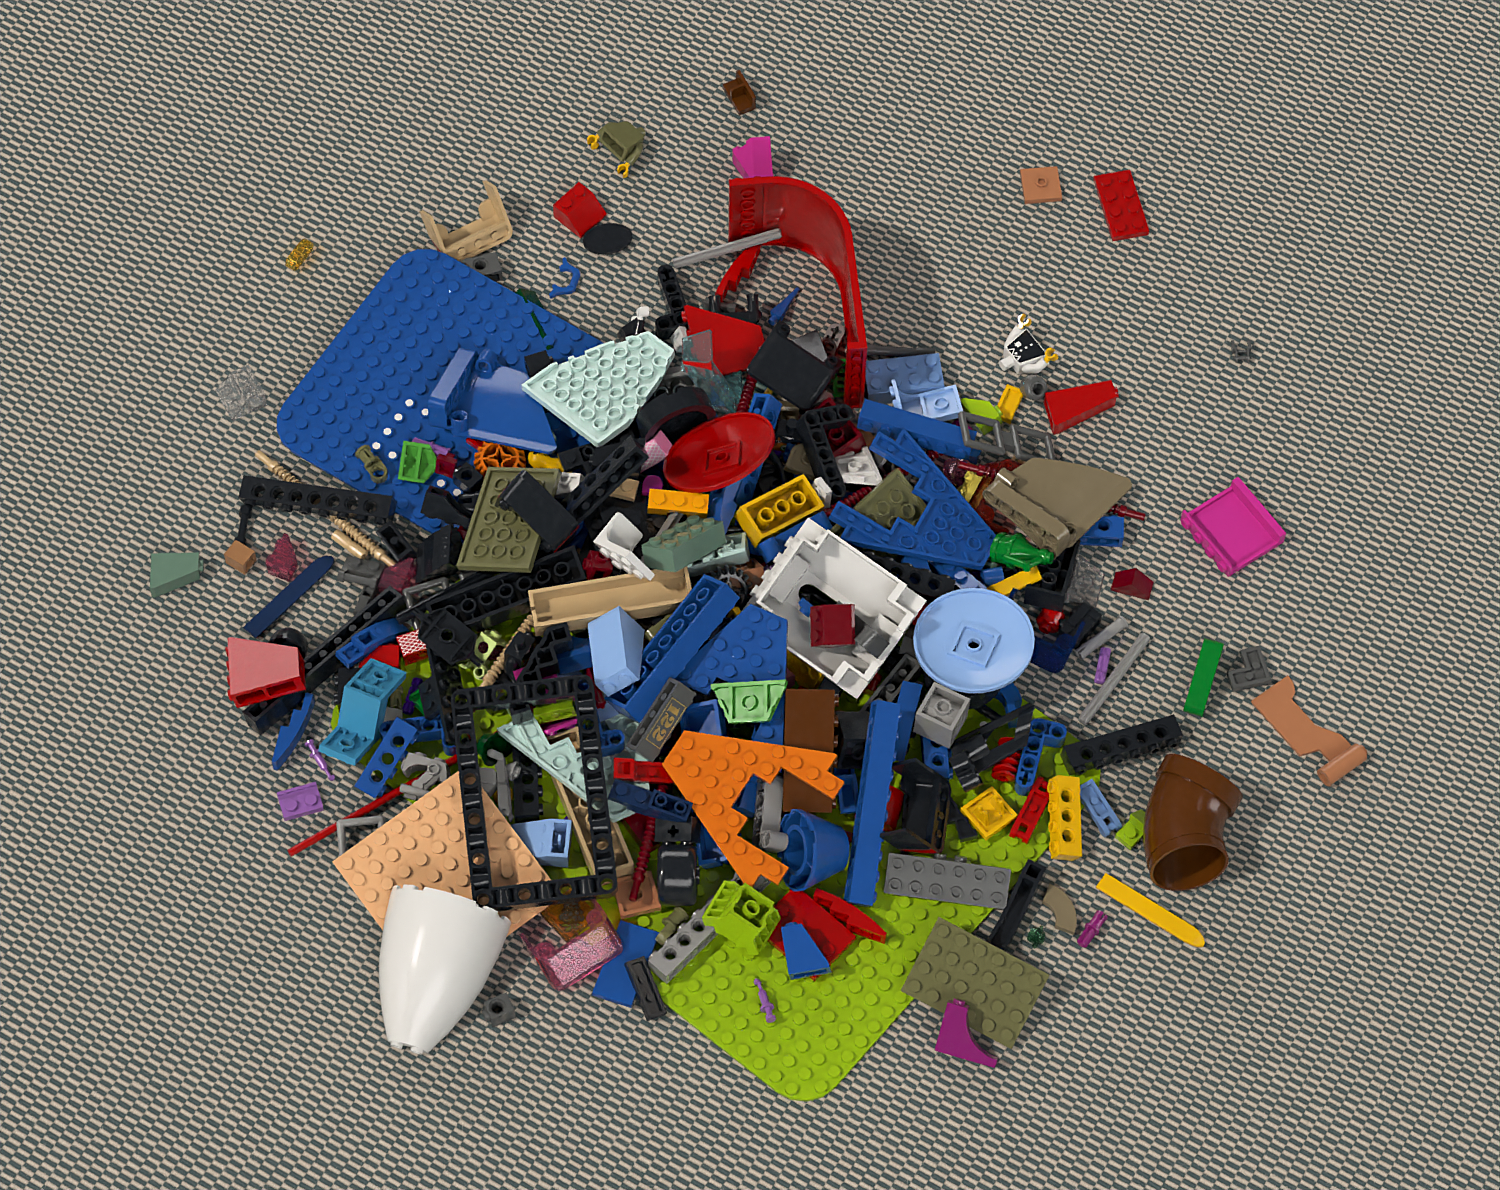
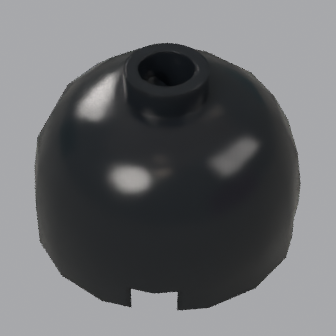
[268,627,308,659]

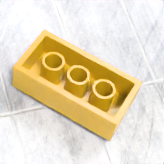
[734,474,825,548]

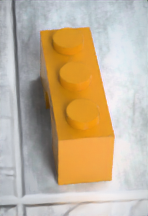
[647,489,709,519]

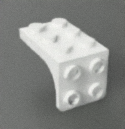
[593,512,655,581]

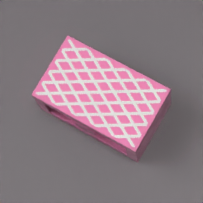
[640,430,673,473]

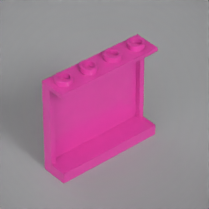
[1180,477,1286,577]

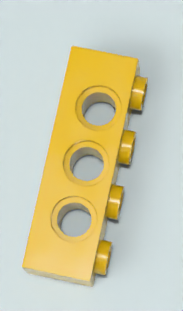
[1047,775,1082,861]

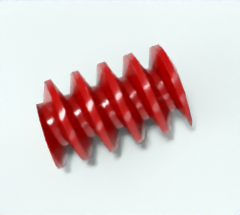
[991,737,1023,782]

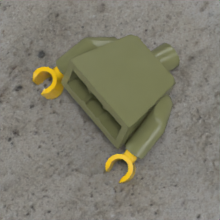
[587,121,646,178]

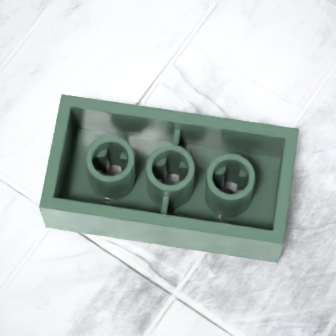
[642,515,726,573]

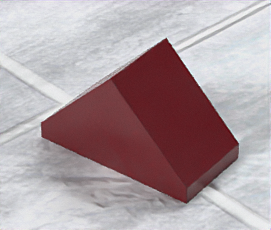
[1110,568,1154,601]

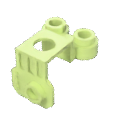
[459,629,509,680]

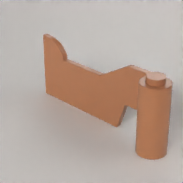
[1251,675,1367,786]

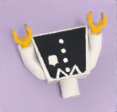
[999,314,1058,375]

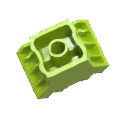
[702,880,781,955]

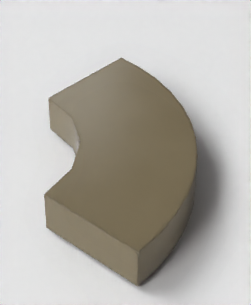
[1042,883,1077,935]

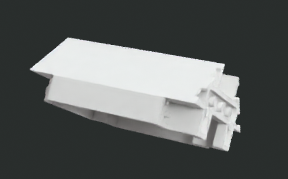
[741,518,927,699]

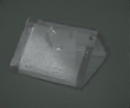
[1066,555,1105,609]

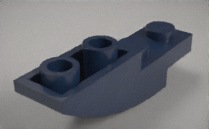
[608,779,693,822]

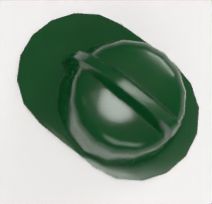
[477,732,513,766]

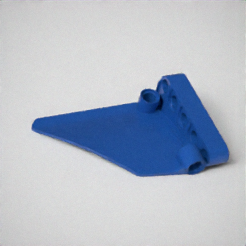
[428,348,557,454]

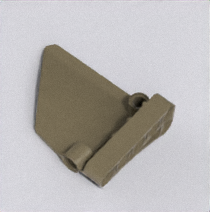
[982,458,1132,559]

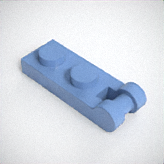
[1080,779,1122,838]

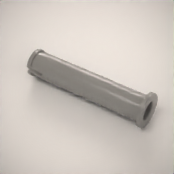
[1074,615,1129,660]

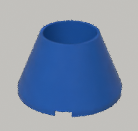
[777,809,849,891]

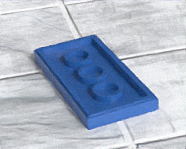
[592,920,659,1008]

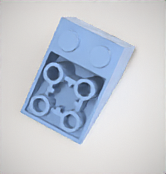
[511,819,572,867]

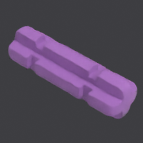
[1094,647,1111,685]

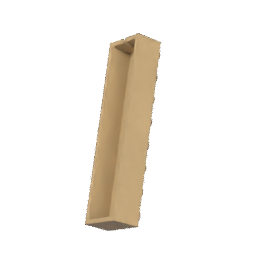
[528,566,692,636]

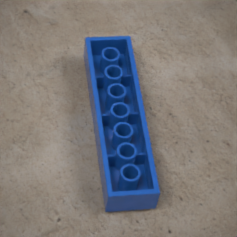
[604,574,740,723]

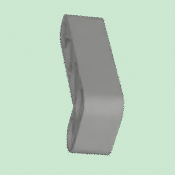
[752,775,788,853]

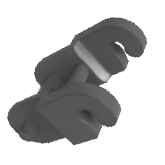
[1231,340,1251,363]

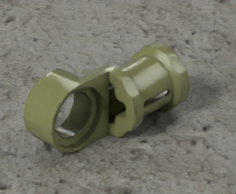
[355,445,388,484]
[655,906,689,946]

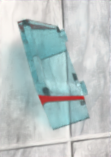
[681,329,743,414]

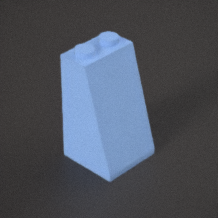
[588,606,645,697]

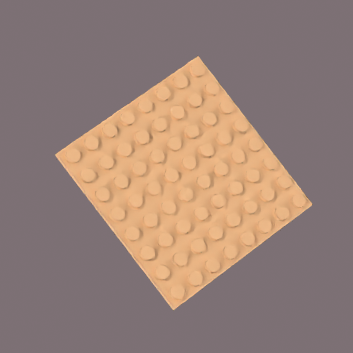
[332,771,551,937]

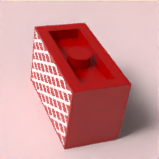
[396,629,428,666]

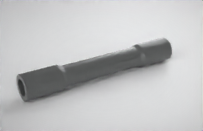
[867,344,935,357]

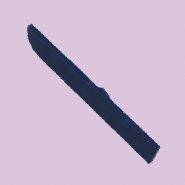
[243,556,334,639]

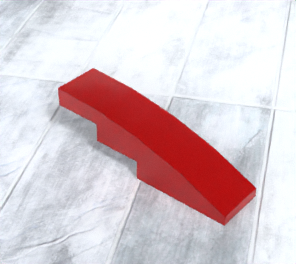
[715,244,762,302]
[813,888,887,944]

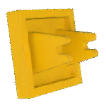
[960,786,1018,841]

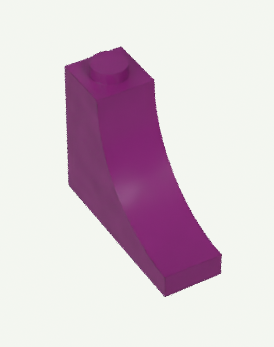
[934,998,999,1068]

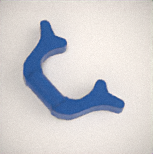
[549,257,580,299]

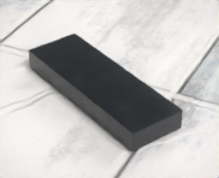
[624,956,667,1022]

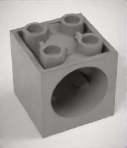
[913,682,970,749]

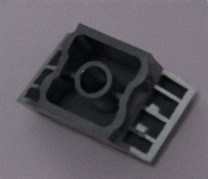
[415,524,463,584]

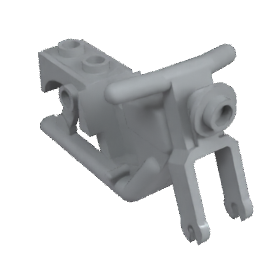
[400,749,521,822]

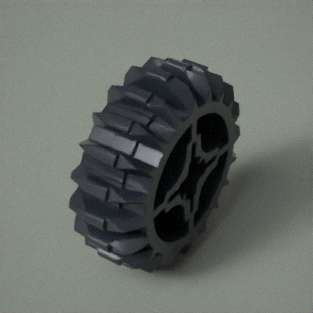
[709,565,752,617]

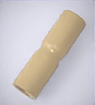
[331,529,368,559]

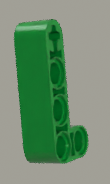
[1183,638,1224,717]

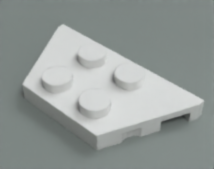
[835,446,882,486]

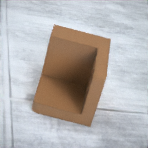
[224,540,257,575]

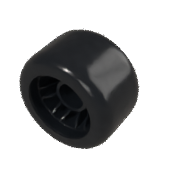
[657,844,700,906]

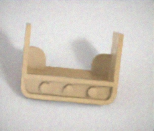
[419,180,513,261]

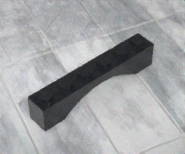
[420,485,473,530]
[986,859,1047,951]

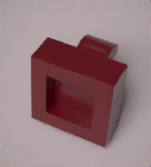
[435,452,458,478]

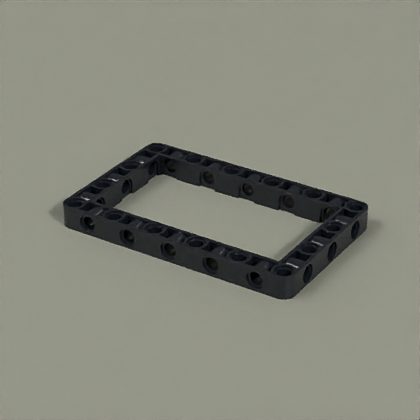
[451,675,618,912]

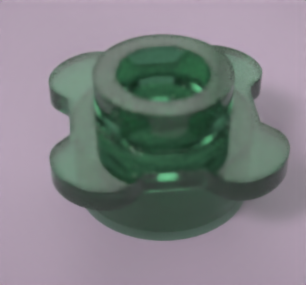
[1027,925,1046,949]

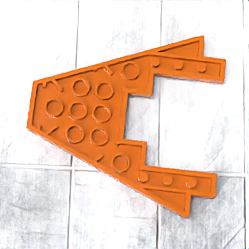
[662,730,844,888]

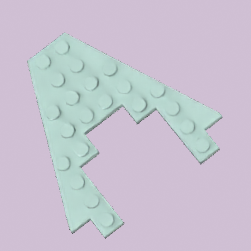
[497,709,649,823]

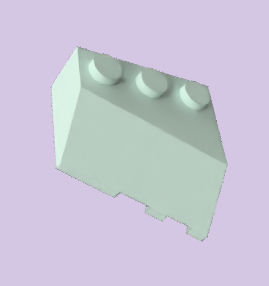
[687,532,750,577]

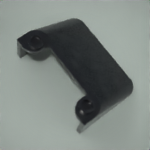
[747,320,844,411]

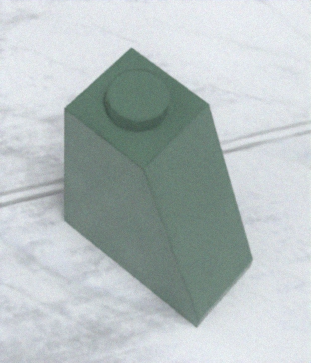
[150,552,204,598]

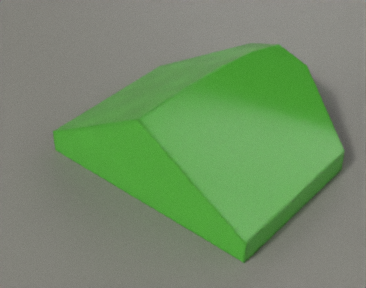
[398,441,437,483]

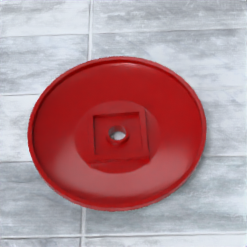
[663,412,775,493]

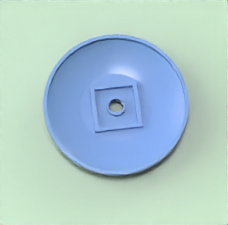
[913,588,1035,694]

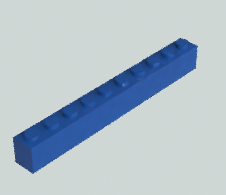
[844,700,902,907]

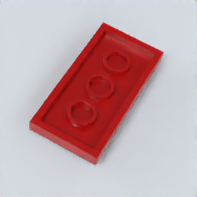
[1093,169,1149,242]

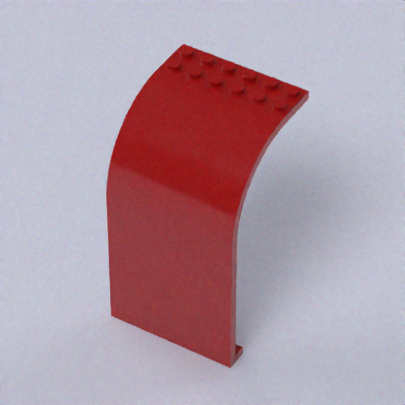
[728,176,867,409]

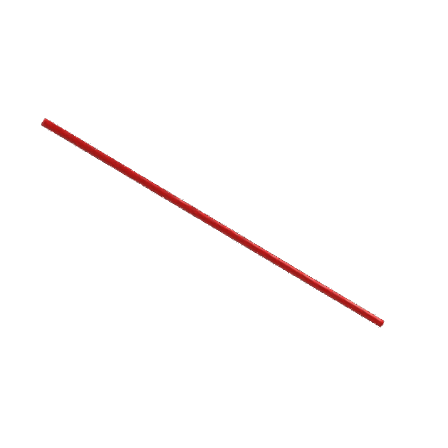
[287,731,497,857]

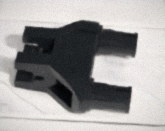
[708,294,762,324]

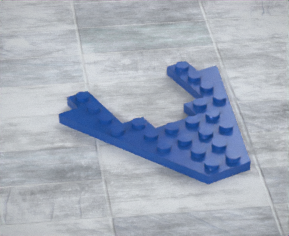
[828,429,996,570]
[675,604,788,784]

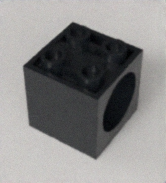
[833,711,870,769]

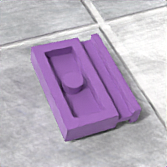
[277,782,324,821]

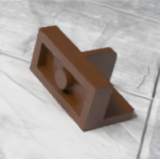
[723,70,756,116]

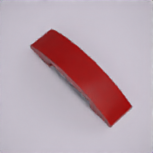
[613,757,675,784]

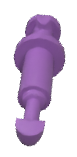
[305,739,335,781]
[754,978,776,1023]

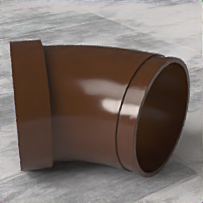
[1143,754,1243,891]

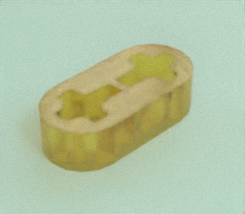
[285,238,314,271]

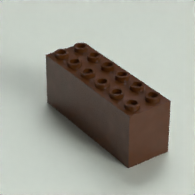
[782,689,839,813]

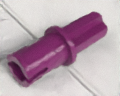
[1077,910,1108,948]

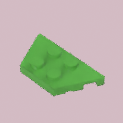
[711,679,788,724]

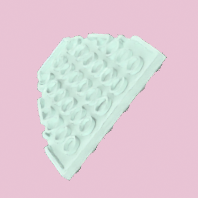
[522,331,675,447]

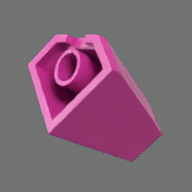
[732,136,773,178]

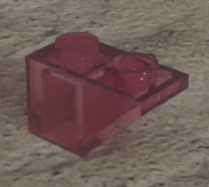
[265,533,298,582]
[378,557,416,595]

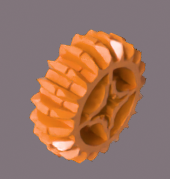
[473,441,527,479]

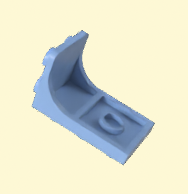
[889,379,963,422]

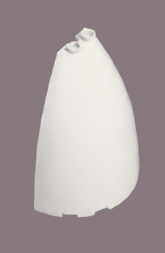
[379,884,511,1055]

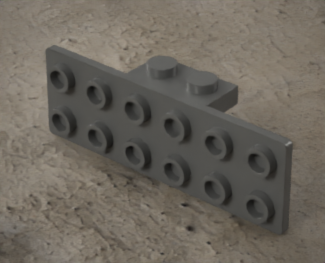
[884,852,1011,909]

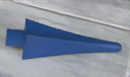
[768,287,799,325]

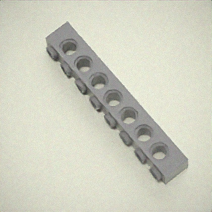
[648,850,771,984]

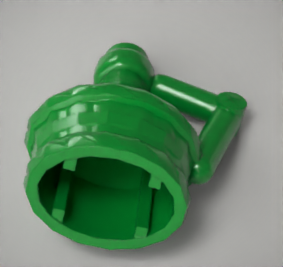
[990,532,1054,572]

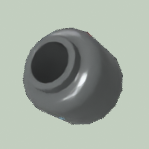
[1020,374,1048,401]

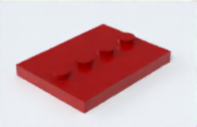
[768,890,856,981]

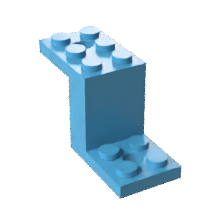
[318,658,407,766]

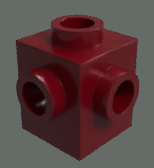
[583,550,613,581]

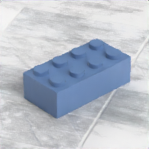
[865,353,945,404]

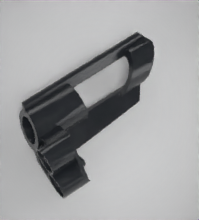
[948,703,1035,793]

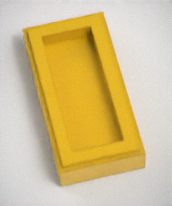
[997,384,1023,424]

